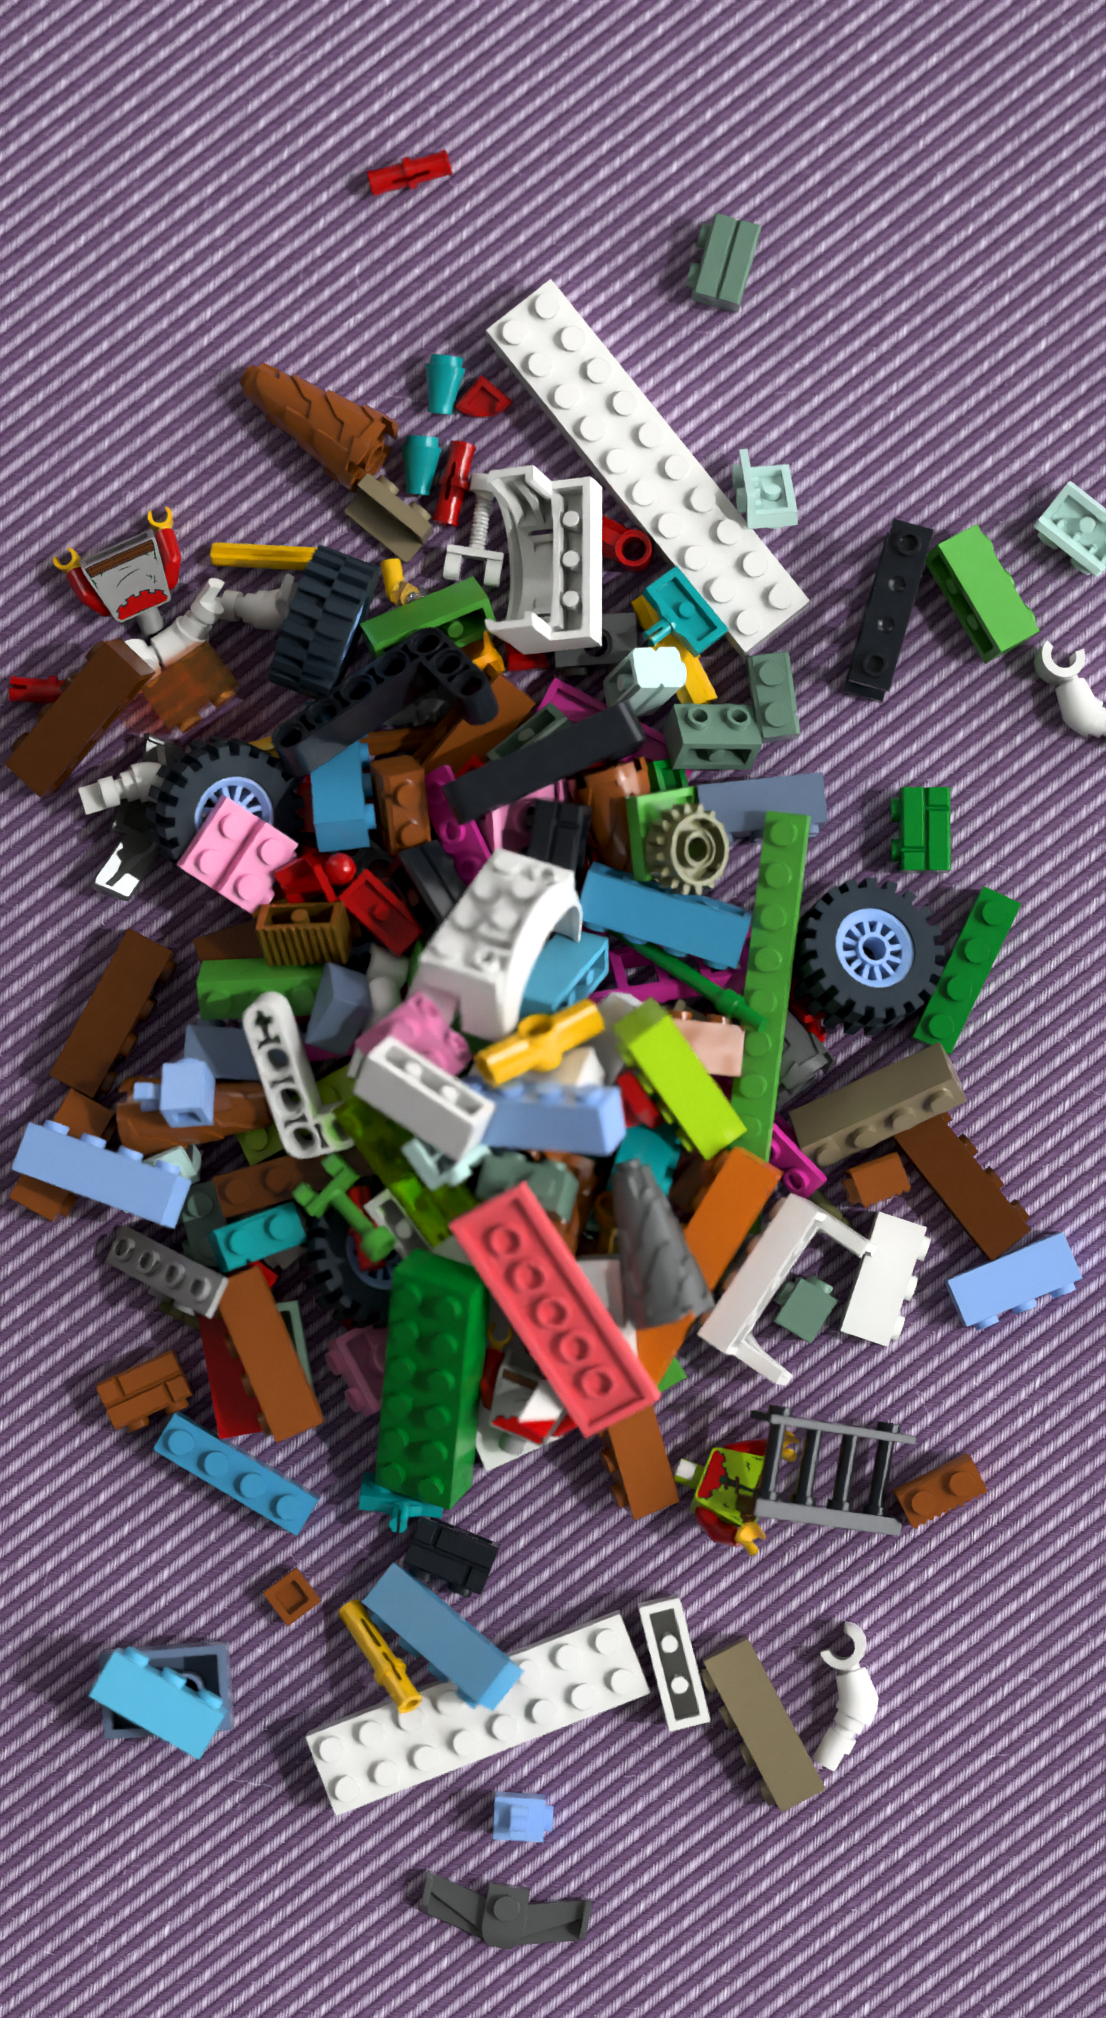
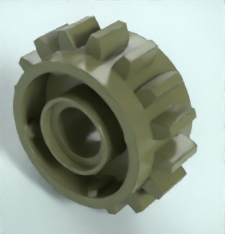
[645,803,729,895]

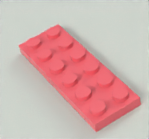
[449,1181,660,1438]

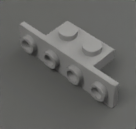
[105,1225,228,1318]

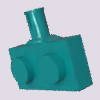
[642,565,729,658]
[359,1472,443,1533]

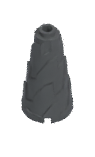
[709,964,836,1109]
[610,1157,715,1331]

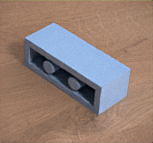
[944,1232,1082,1331]

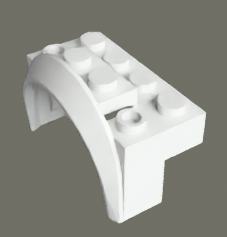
[485,465,602,655]
[419,848,582,1043]
[697,1193,878,1386]

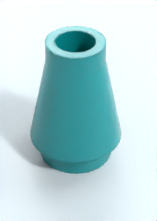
[425,353,466,415]
[401,435,442,495]

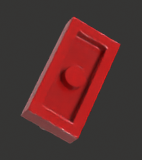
[336,868,422,958]
[616,1070,666,1130]

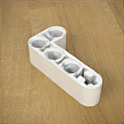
[243,991,369,1159]

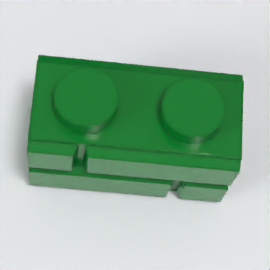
[890,787,951,874]

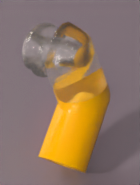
[380,559,429,607]

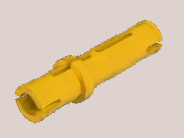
[338,1599,422,1714]

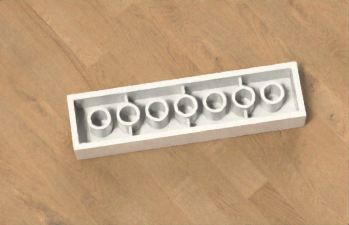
[306,1610,650,1816]

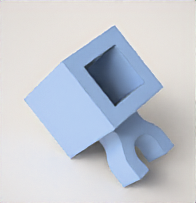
[134,1058,215,1127]
[493,1791,554,1842]

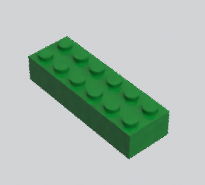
[375,1247,491,1510]

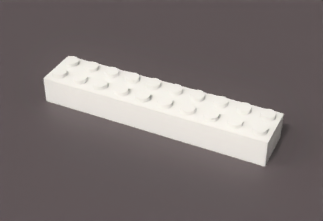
[486,279,810,659]

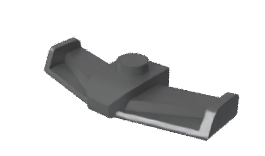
[87,732,185,902]
[421,1870,593,1950]

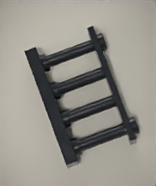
[842,519,934,703]
[735,1404,916,1536]

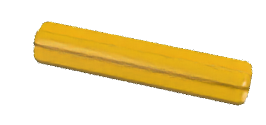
[210,542,318,570]

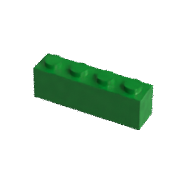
[909,886,1021,1055]

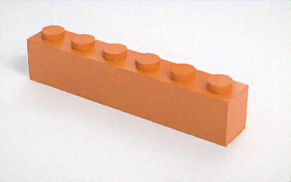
[635,1146,784,1388]

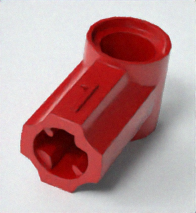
[602,515,654,573]

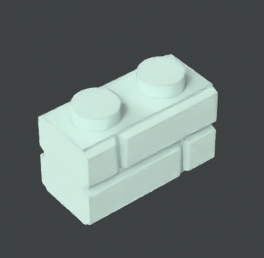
[603,647,687,716]

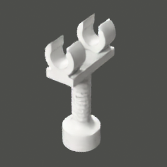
[443,473,504,587]

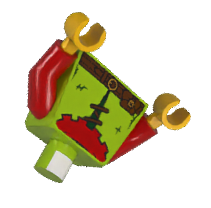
[674,1430,800,1556]

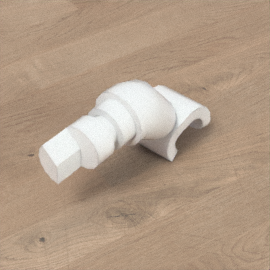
[215,573,298,630]
[124,578,225,694]
[1034,640,1106,738]
[78,762,219,815]
[346,943,409,1080]
[812,1621,878,1772]

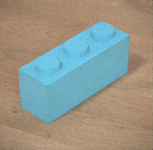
[516,931,608,1030]
[89,1646,228,1760]

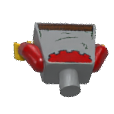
[53,507,182,636]
[479,1322,578,1455]

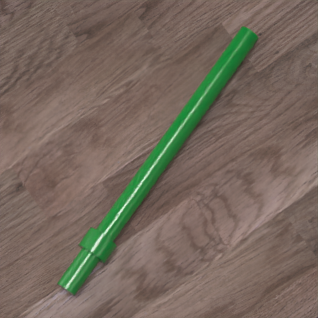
[577,892,768,1033]

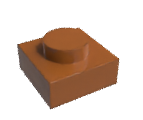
[263,1567,322,1626]

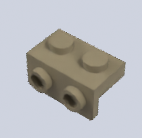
[345,473,433,563]

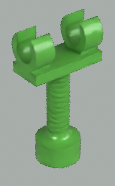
[292,1152,397,1262]

